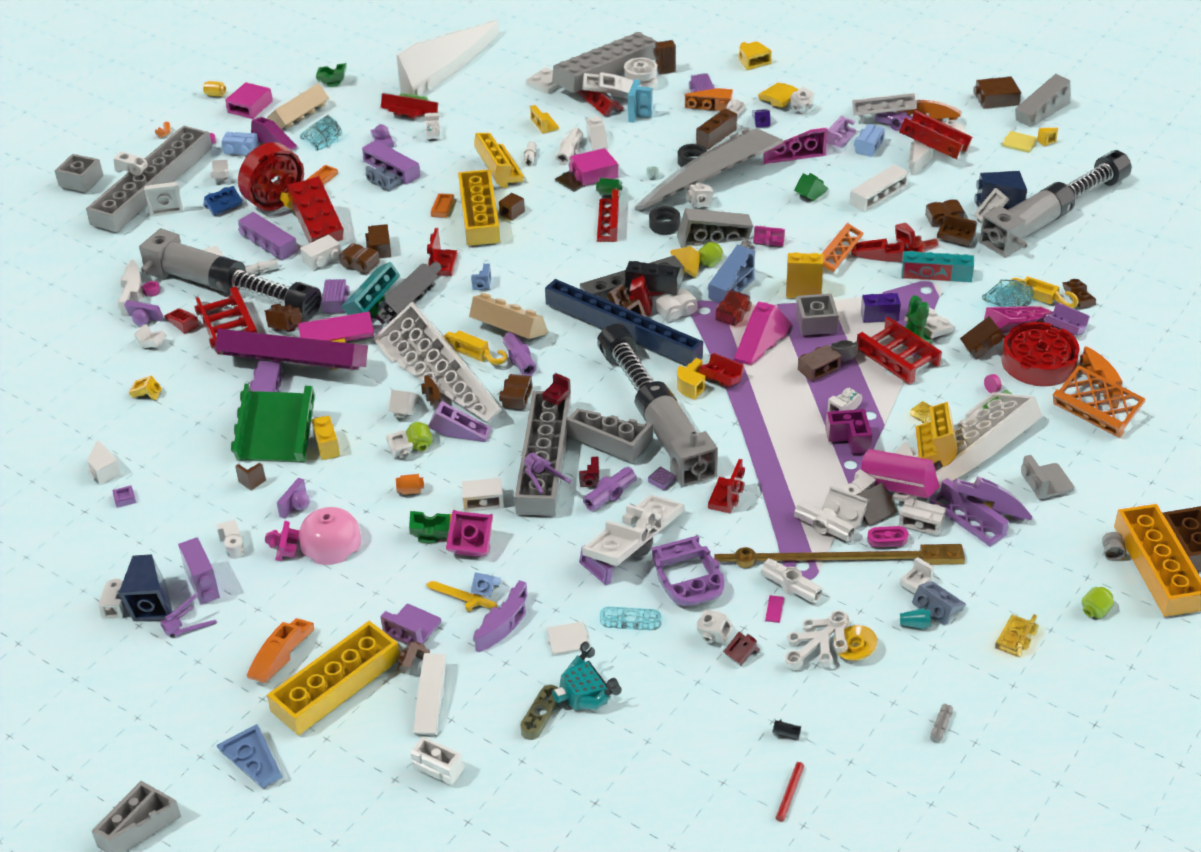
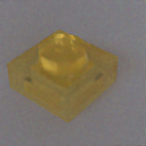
[910,401,931,423]

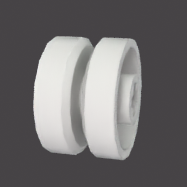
[624,58,657,90]

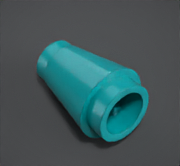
[900,608,931,629]

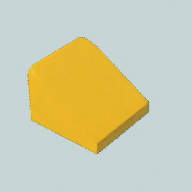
[1037,127,1059,147]

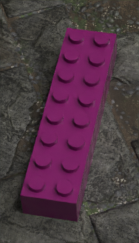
[216,329,368,370]

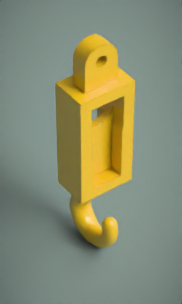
[1010,276,1078,309]
[443,330,508,365]

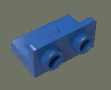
[203,186,243,216]

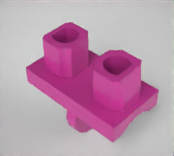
[753,225,786,246]
[264,520,299,562]

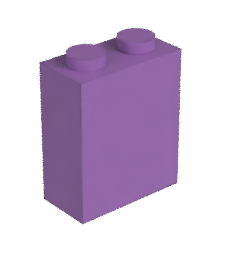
[178,537,220,605]

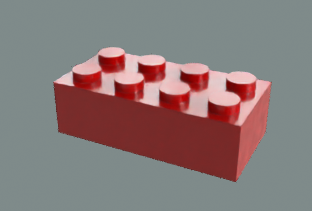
[287,176,344,244]

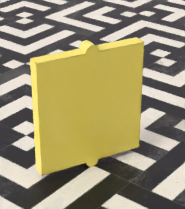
[1002,131,1037,153]

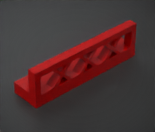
[577,90,624,117]
[597,189,619,242]

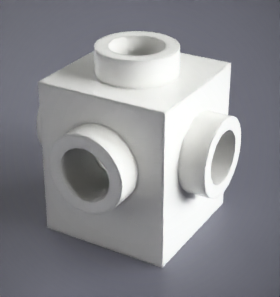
[790,85,815,114]
[686,183,714,208]
[696,610,734,644]

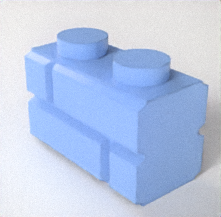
[854,124,885,157]
[221,131,259,155]

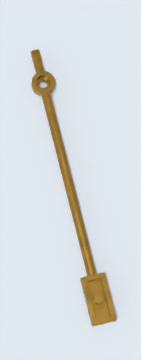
[714,544,965,568]

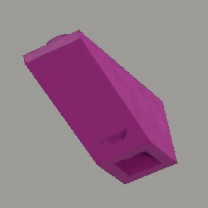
[251,116,297,150]

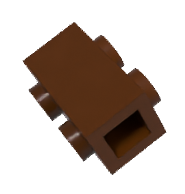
[264,304,302,332]

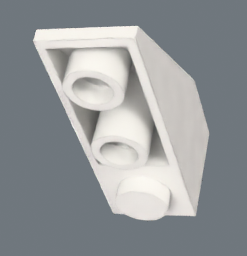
[909,140,933,176]

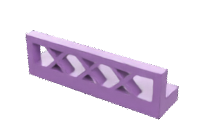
[929,478,1009,547]

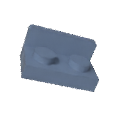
[365,166,403,192]
[912,581,966,625]

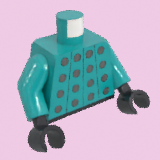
[552,641,622,710]

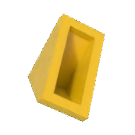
[669,246,701,278]

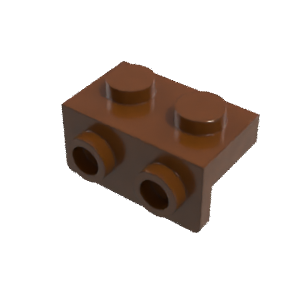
[937,214,977,246]

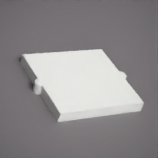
[547,621,590,656]

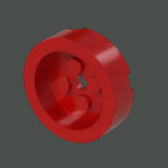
[238,142,305,211]
[1001,322,1080,386]

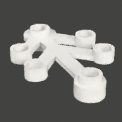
[785,610,850,670]

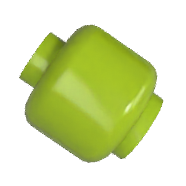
[698,242,723,267]
[406,422,433,451]
[1081,586,1114,618]

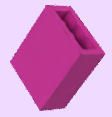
[225,82,273,119]
[568,148,619,186]

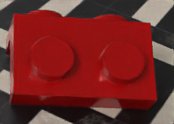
[698,353,744,387]

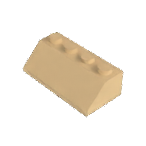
[266,83,329,130]
[469,293,548,339]

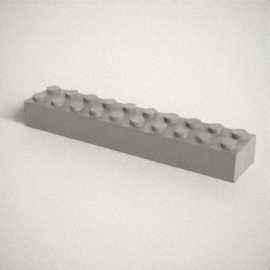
[85,125,212,233]

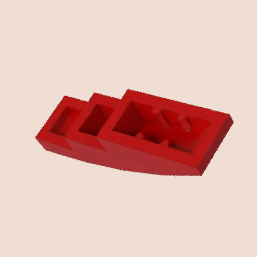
[851,238,925,262]

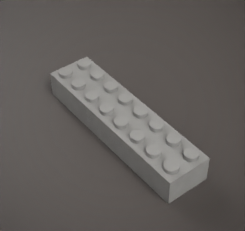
[552,32,658,93]
[515,391,571,516]

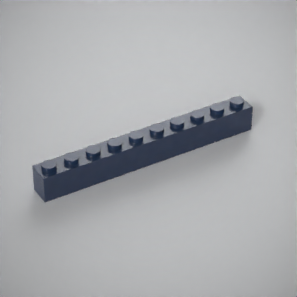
[545,279,703,365]

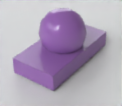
[370,124,394,148]
[124,300,164,326]
[276,477,310,519]
[579,545,614,585]

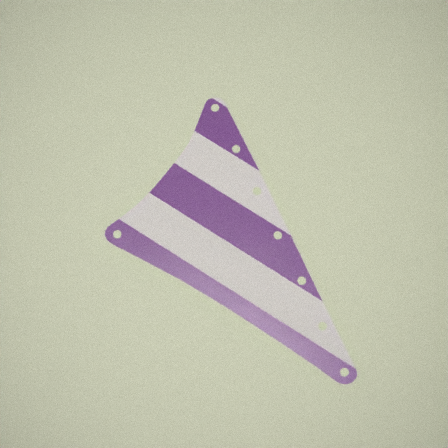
[690,281,942,580]

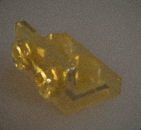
[995,614,1039,658]

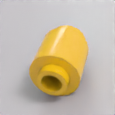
[203,81,227,97]

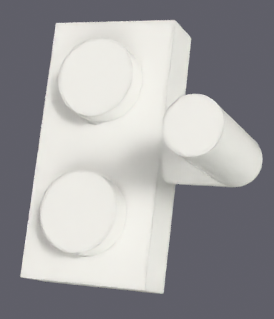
[974,188,1009,221]

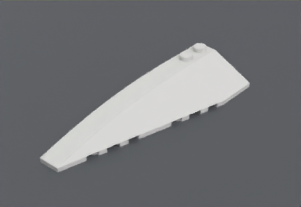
[396,19,499,96]
[373,302,502,423]
[892,392,1042,501]

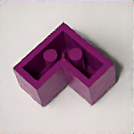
[825,409,872,454]

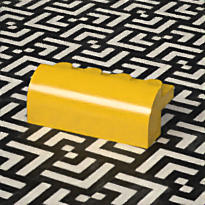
[474,133,524,188]
[915,401,957,467]

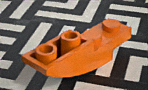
[897,99,962,121]
[1080,346,1123,409]
[246,618,315,683]

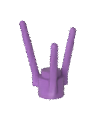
[524,452,571,494]
[160,594,217,637]

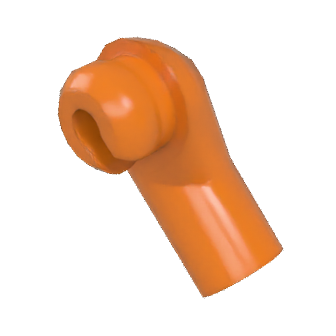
[154,121,171,138]

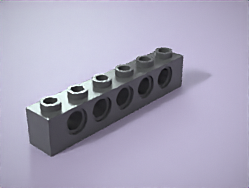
[580,255,684,301]

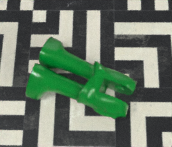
[905,295,932,345]

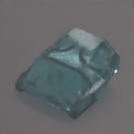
[300,115,342,151]
[982,279,1034,307]

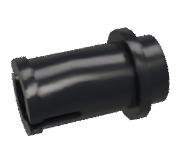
[772,719,802,740]

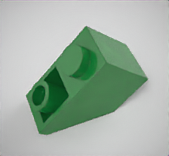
[794,173,828,201]

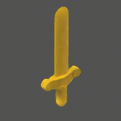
[426,581,498,611]

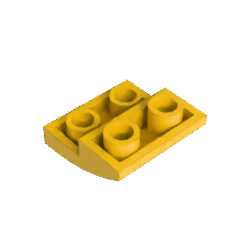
[758,82,799,108]

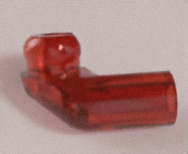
[915,235,938,249]

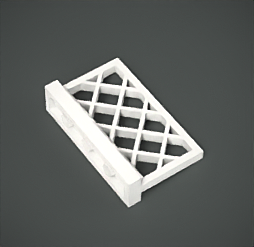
[852,92,919,116]

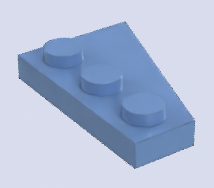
[216,724,283,788]

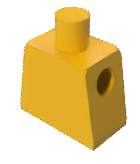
[738,41,772,70]

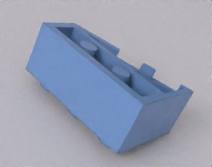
[707,244,755,305]

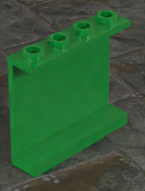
[231,383,316,462]

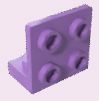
[380,603,442,645]

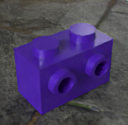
[860,293,901,323]

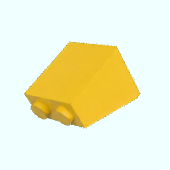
[786,252,823,298]

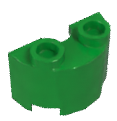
[315,62,347,87]
[596,178,623,197]
[409,511,450,544]

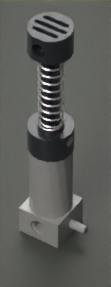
[979,149,1132,258]
[139,228,322,319]
[597,324,718,488]

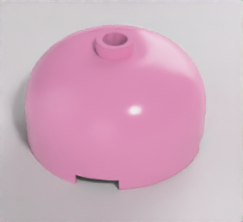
[299,507,362,565]

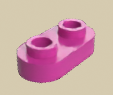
[867,526,909,548]

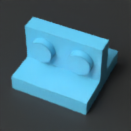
[628,79,653,123]

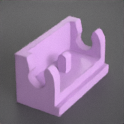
[827,115,856,148]

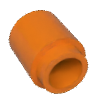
[395,473,425,495]

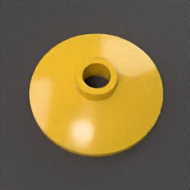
[834,625,878,661]

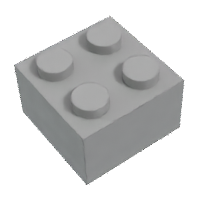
[54,153,103,193]
[795,293,839,335]

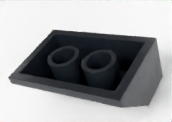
[625,261,685,295]

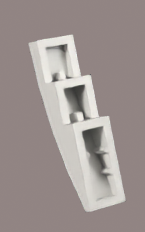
[413,653,447,736]

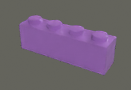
[362,140,420,185]
[238,212,298,260]
[250,361,283,392]

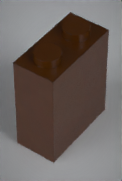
[973,76,1022,109]

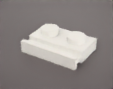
[822,486,869,527]

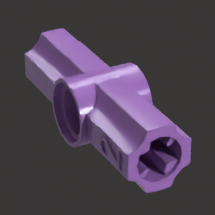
[875,111,912,131]
[503,332,537,376]
[583,466,637,512]

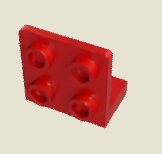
[427,228,458,276]
[708,458,745,514]

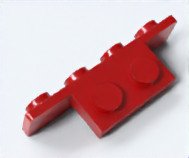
[380,93,439,119]

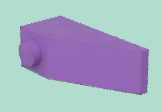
[428,401,492,442]

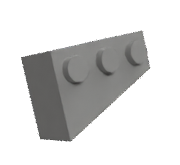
[91,780,181,852]

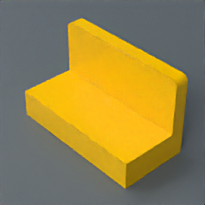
[530,105,559,134]

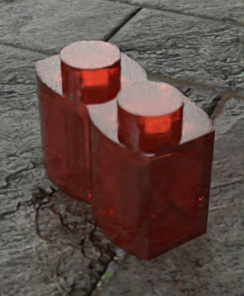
[716,290,752,326]

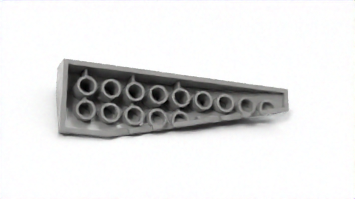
[634,127,783,210]

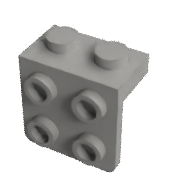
[1021,454,1075,500]

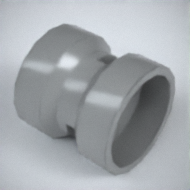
[1102,532,1126,561]

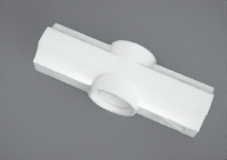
[556,127,583,165]
[794,501,856,542]
[761,558,823,604]

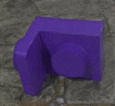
[752,109,771,128]

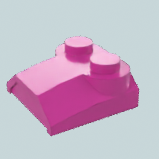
[446,510,493,557]

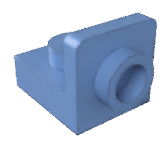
[471,263,491,290]

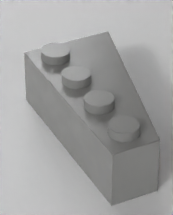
[1015,73,1071,128]
[677,208,753,248]
[567,408,653,463]

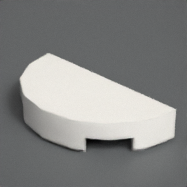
[726,99,746,116]

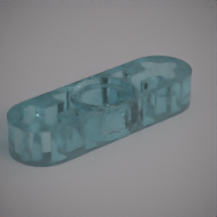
[599,606,661,631]

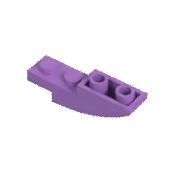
[953,476,1033,521]
[473,580,528,652]

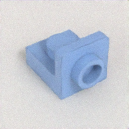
[471,572,501,597]

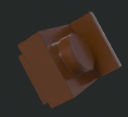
[607,285,646,316]

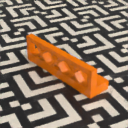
[822,223,864,273]

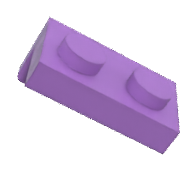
[1044,303,1090,336]

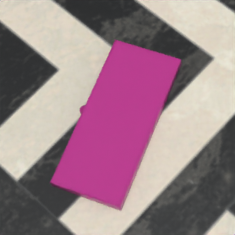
[765,595,784,623]

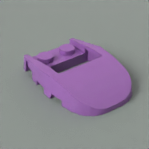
[651,535,725,606]

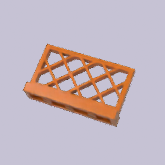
[1052,365,1146,438]

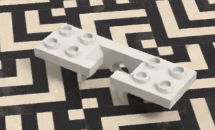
[582,494,685,566]

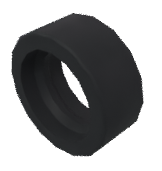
[677,144,707,167]
[649,206,681,235]

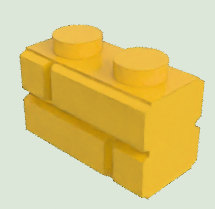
[311,415,340,460]

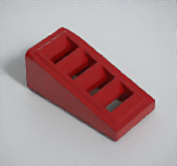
[895,223,916,248]
[630,276,653,316]
[164,308,199,334]

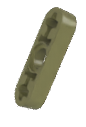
[520,684,560,740]

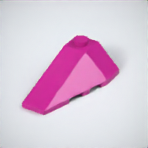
[763,127,828,164]
[734,301,792,365]
[984,306,1053,333]

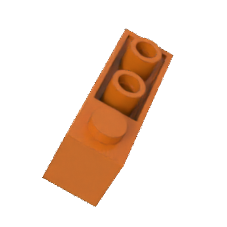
[685,88,733,111]

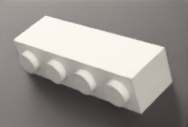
[849,164,909,212]

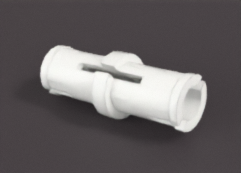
[523,141,537,167]
[245,258,279,276]

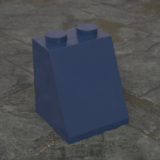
[974,170,1028,210]
[119,554,173,621]

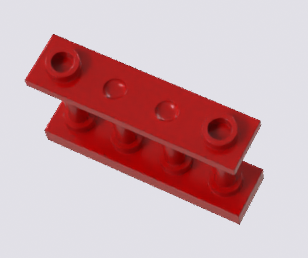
[899,110,973,160]
[194,286,258,355]
[857,317,942,385]

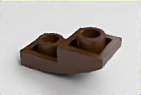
[1062,278,1096,309]
[421,375,441,410]

